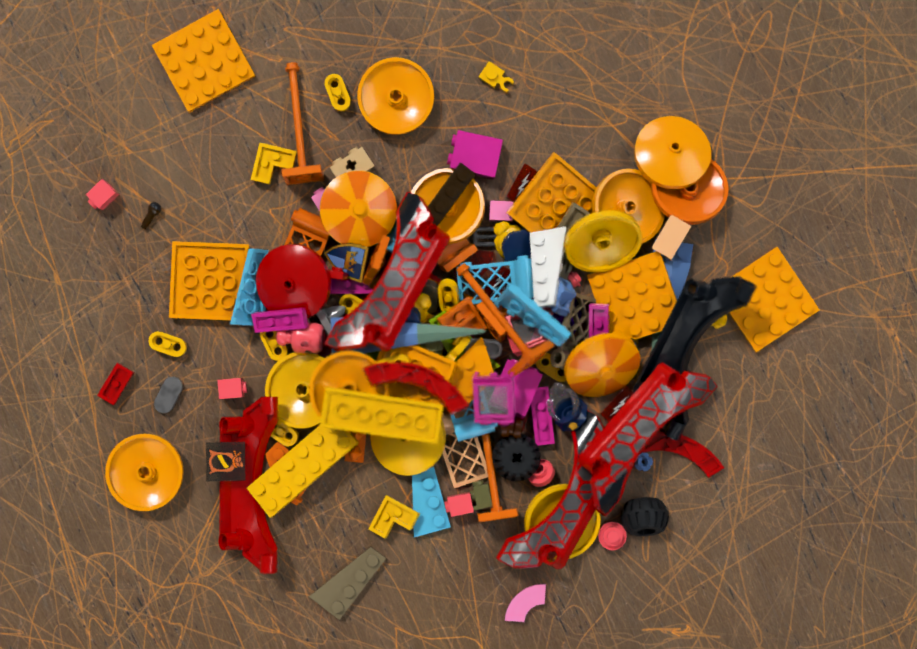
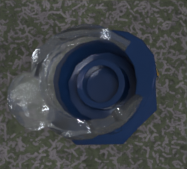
[547,382,588,431]

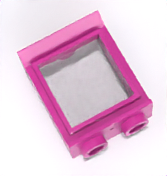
[472,372,516,425]

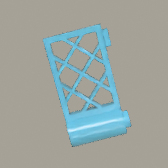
[456,255,534,304]
[450,390,498,442]

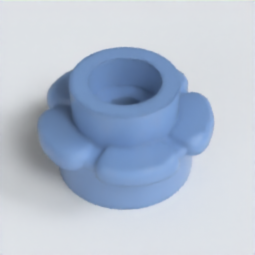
[635,452,653,471]

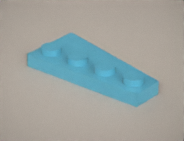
[494,283,571,347]
[412,466,451,537]

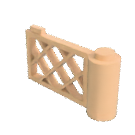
[441,406,488,488]

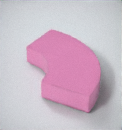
[505,584,546,622]

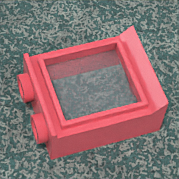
[505,307,554,357]

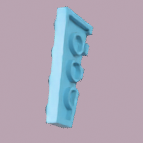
[230,248,268,326]

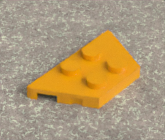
[450,337,494,404]

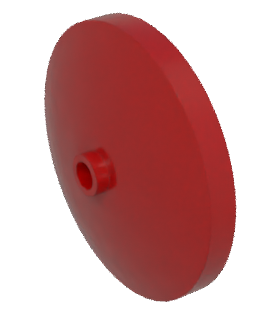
[256,244,331,319]

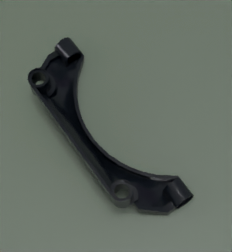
[633,276,757,440]

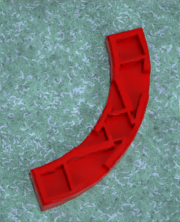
[363,362,469,415]
[640,431,724,478]

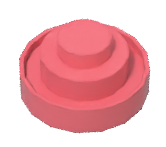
[528,459,555,487]
[598,521,627,550]

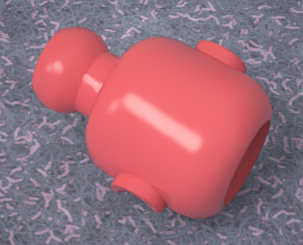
[277,323,325,354]

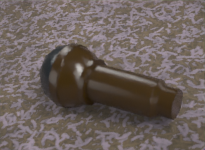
[141,202,161,230]

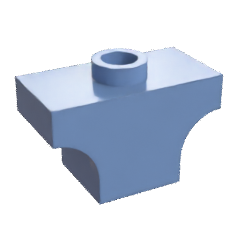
[550,277,577,317]

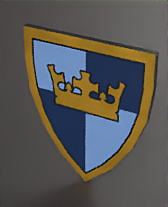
[324,243,369,283]

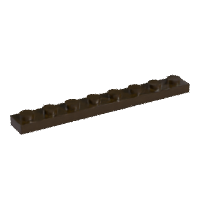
[368,162,476,290]

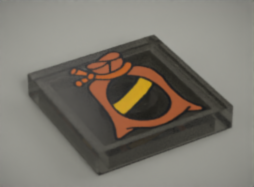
[206,441,245,481]

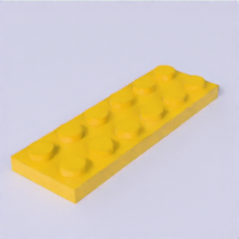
[320,387,443,444]
[247,425,359,518]

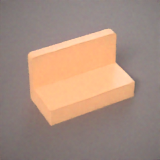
[652,215,691,260]

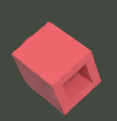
[86,179,119,210]
[217,378,247,399]
[444,492,474,517]

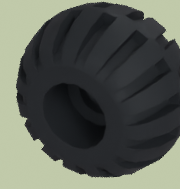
[492,434,540,481]
[621,497,669,536]

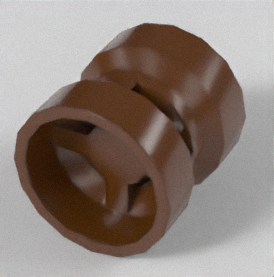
[501,420,523,439]

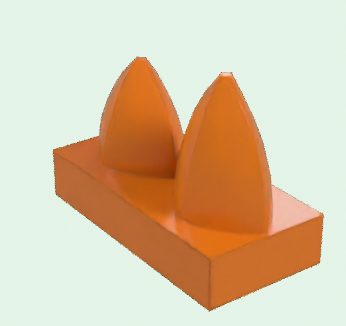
[344,431,367,463]

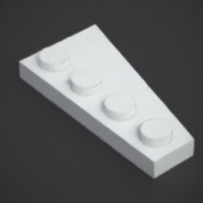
[530,226,569,308]

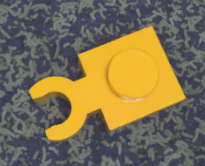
[478,61,514,93]
[445,336,471,361]

